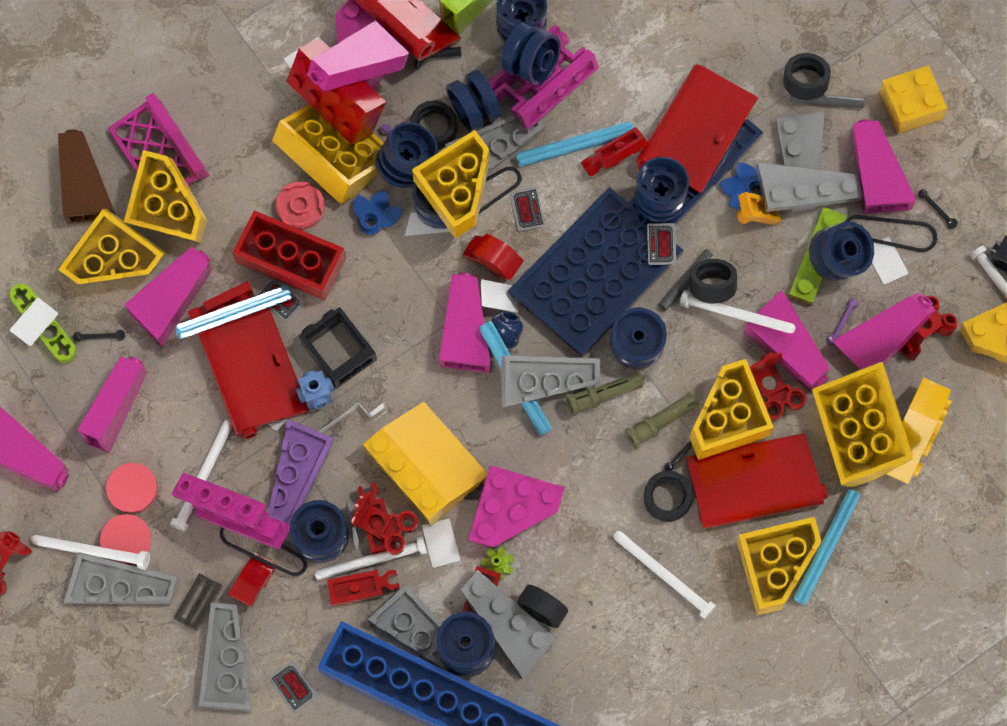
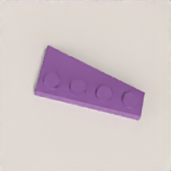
[268,419,334,531]

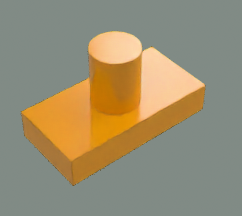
[737,192,781,226]

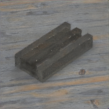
[174,573,223,632]

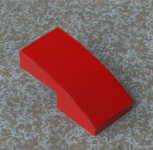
[228,553,277,608]

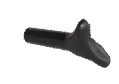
[415,47,462,70]

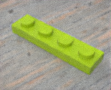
[789,207,847,306]

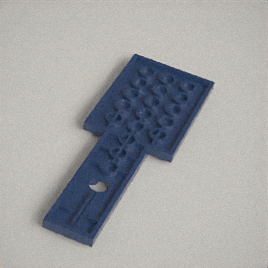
[508,118,764,358]

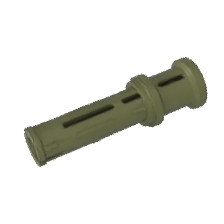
[566,372,643,416]
[624,393,698,449]

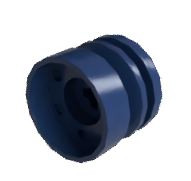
[496,0,547,43]
[375,122,438,188]
[634,157,689,222]

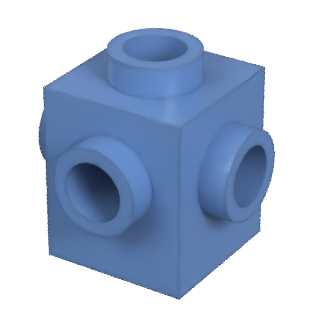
[296,370,335,410]

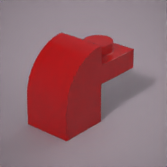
[462,233,524,281]

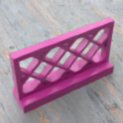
[108,93,210,186]

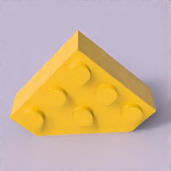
[412,130,490,239]
[124,150,207,243]
[58,209,167,284]
[959,302,1007,364]
[689,359,774,460]
[887,377,952,484]
[737,517,821,616]

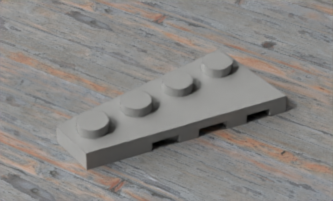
[775,112,825,212]
[445,115,545,173]
[756,163,863,212]
[502,356,600,407]
[64,553,179,604]
[460,570,556,679]
[367,585,464,677]
[199,603,252,711]

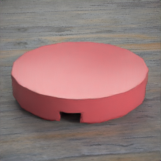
[275,182,325,230]
[106,463,158,514]
[100,514,152,565]

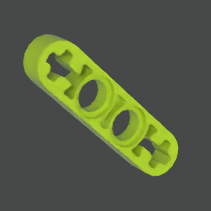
[10,283,77,364]

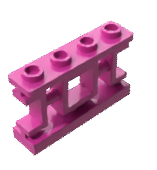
[488,24,599,130]
[172,473,291,550]

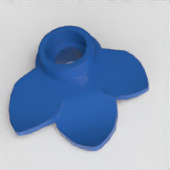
[720,162,762,209]
[353,190,402,235]

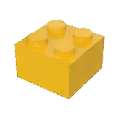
[879,65,947,135]

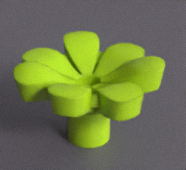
[481,547,515,581]

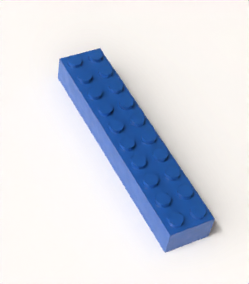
[317,621,560,726]

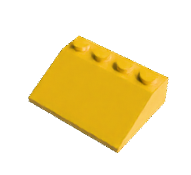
[272,104,384,204]
[812,362,914,488]
[363,402,487,526]

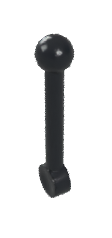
[918,189,958,229]
[73,330,126,342]
[664,441,692,471]

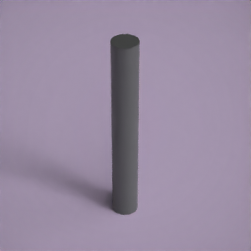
[790,95,864,108]
[659,249,713,311]

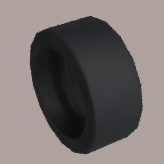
[783,53,831,100]
[410,100,457,149]
[690,259,737,304]
[644,470,693,522]
[517,584,568,628]

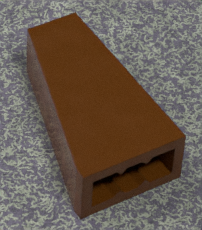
[58,129,116,225]

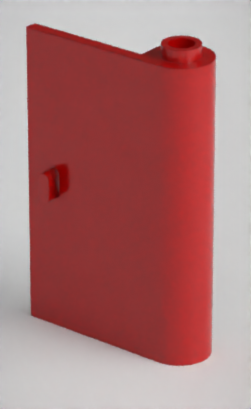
[354,0,461,61]
[636,64,759,194]
[198,308,309,440]
[685,433,828,529]

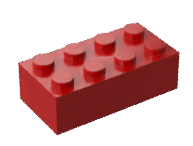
[286,38,386,146]
[232,210,346,301]

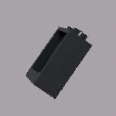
[299,307,377,389]

